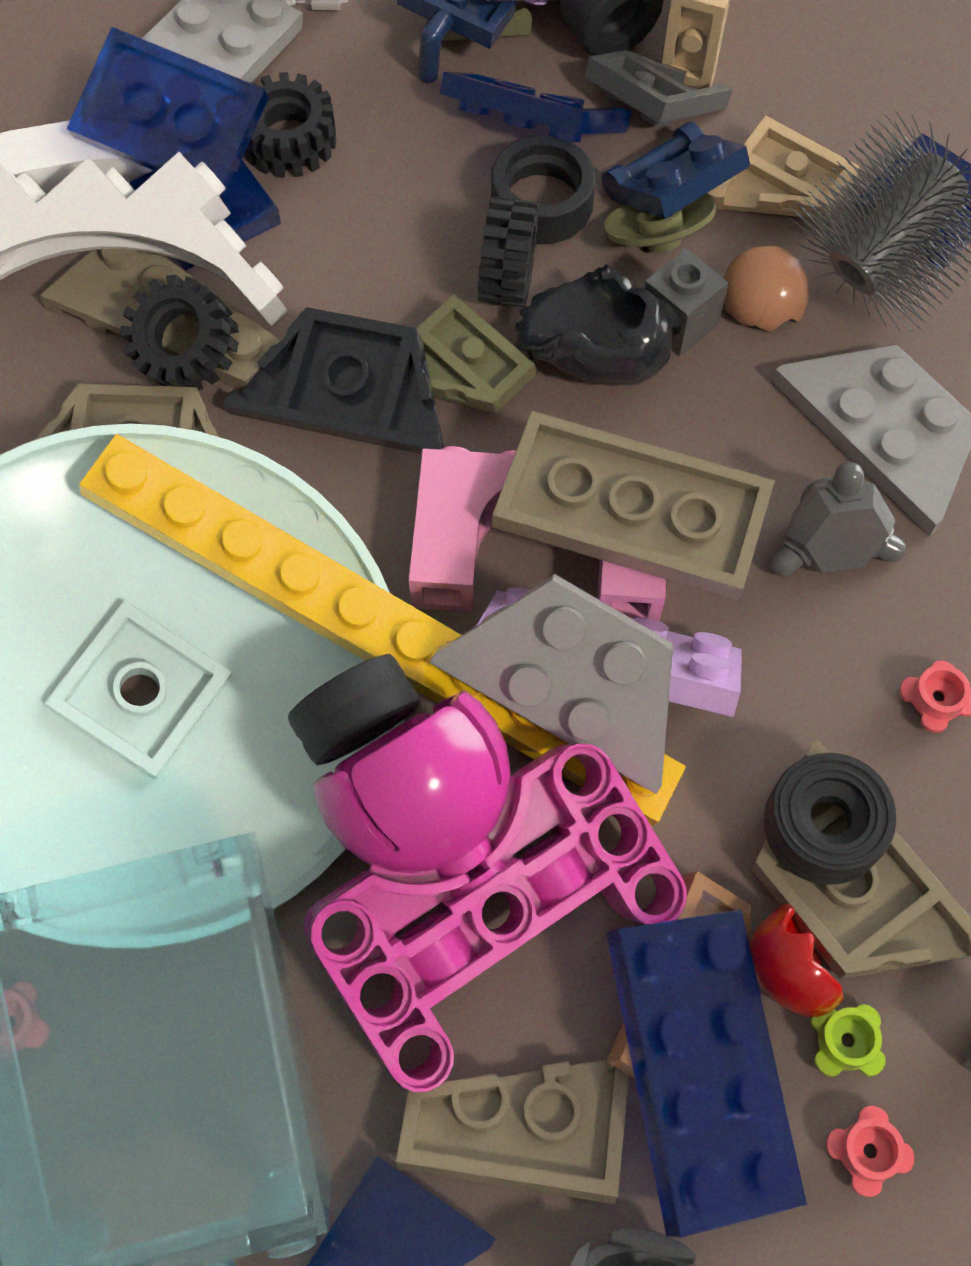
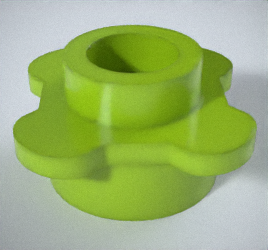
[810,1004,886,1077]

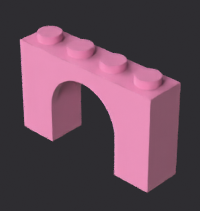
[409,446,666,621]

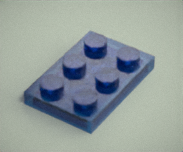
[66,27,269,200]

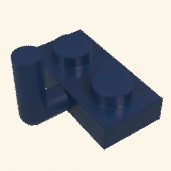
[397,0,516,83]

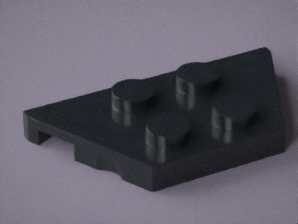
[223,307,444,454]

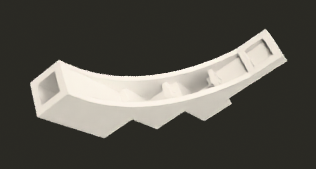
[0,152,288,327]

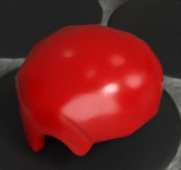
[746,903,844,1017]

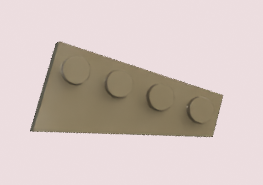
[40,249,281,391]

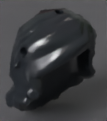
[515,264,673,386]

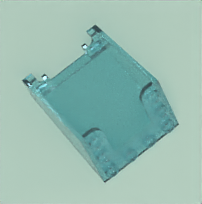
[0,831,332,1266]

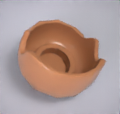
[723,246,809,332]

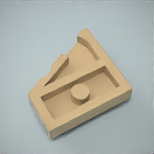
[708,115,859,219]

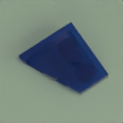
[307,1156,496,1266]

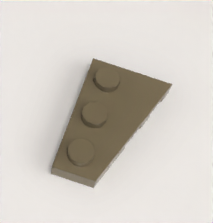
[396,1054,629,1204]

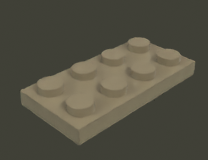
[492,411,775,601]

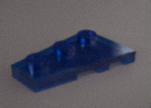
[439,71,632,142]

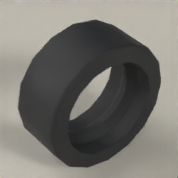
[491,136,596,244]

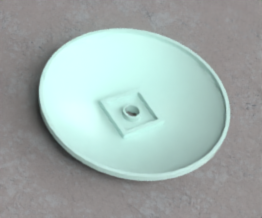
[0,424,404,951]

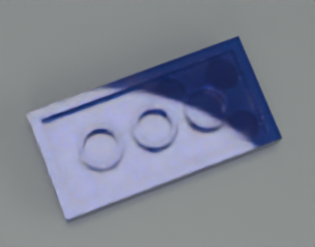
[606,910,807,1238]

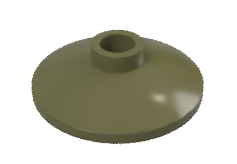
[604,193,716,253]

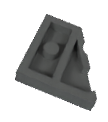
[585,50,733,126]

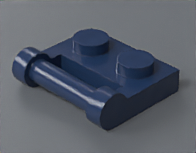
[601,122,751,219]

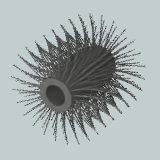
[789,111,971,333]

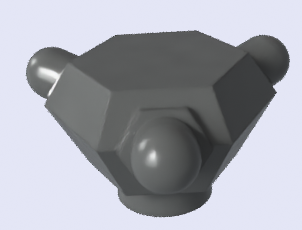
[770,462,906,577]

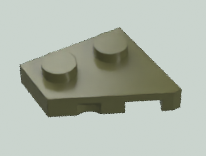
[417,294,537,414]

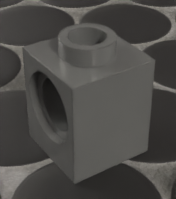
[644,248,729,357]

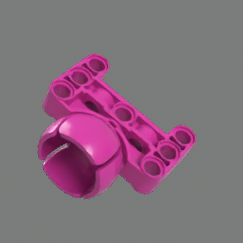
[304,690,687,1092]

